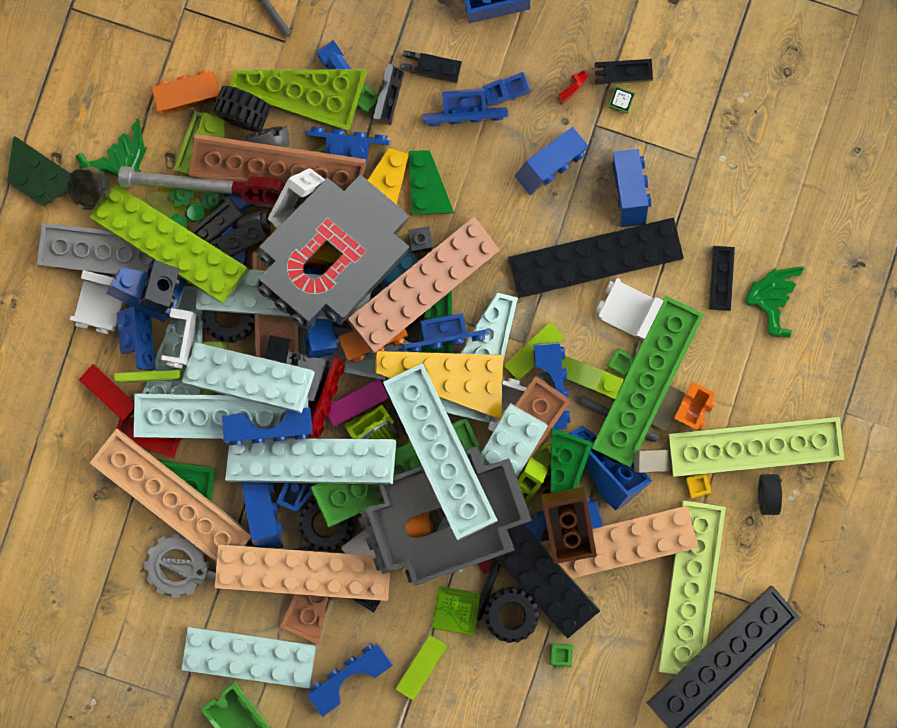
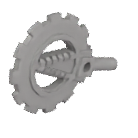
[144,533,216,598]

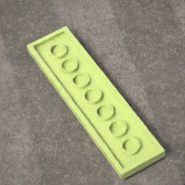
[668,417,844,477]
[658,501,726,674]

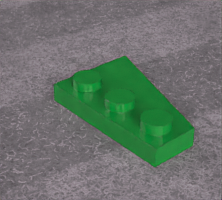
[550,428,593,493]

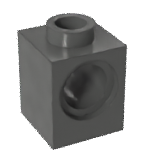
[408,226,433,254]

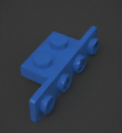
[423,88,508,126]
[306,126,392,164]
[117,306,156,371]
[403,313,489,352]

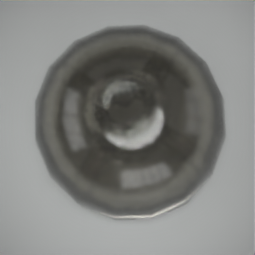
[68,166,111,210]

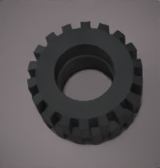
[212,86,271,132]
[201,310,255,343]
[298,499,354,551]
[484,587,539,643]

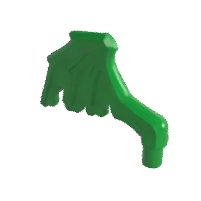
[75,118,147,178]
[745,266,806,338]

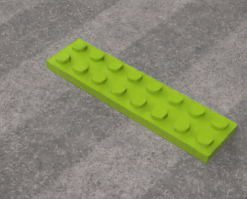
[89,184,249,304]

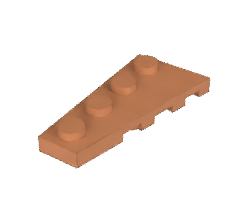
[280,549,328,645]

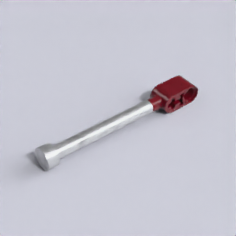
[118,166,285,205]

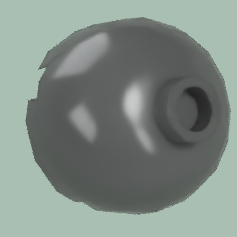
[246,126,289,148]

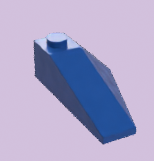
[570,426,652,511]

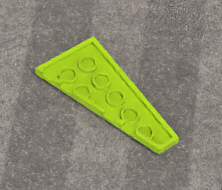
[230,69,368,131]

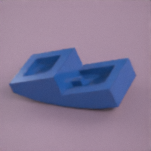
[482,72,532,106]

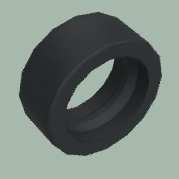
[758,474,782,515]

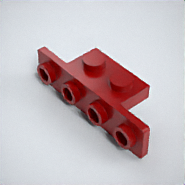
[308,356,345,439]

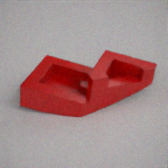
[557,69,589,105]

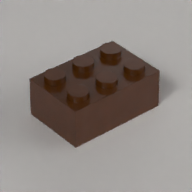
[541,487,597,564]

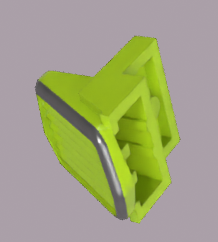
[344,403,399,441]

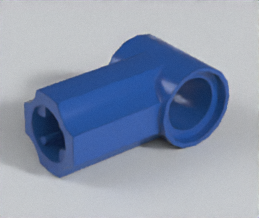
[316,40,351,69]

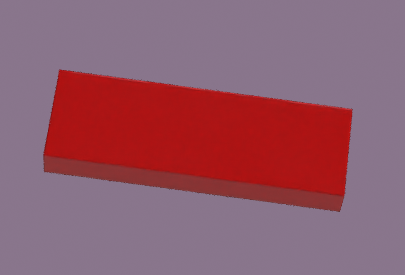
[79,364,134,422]

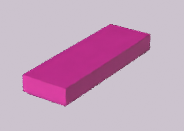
[328,379,390,426]

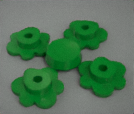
[168,188,225,230]

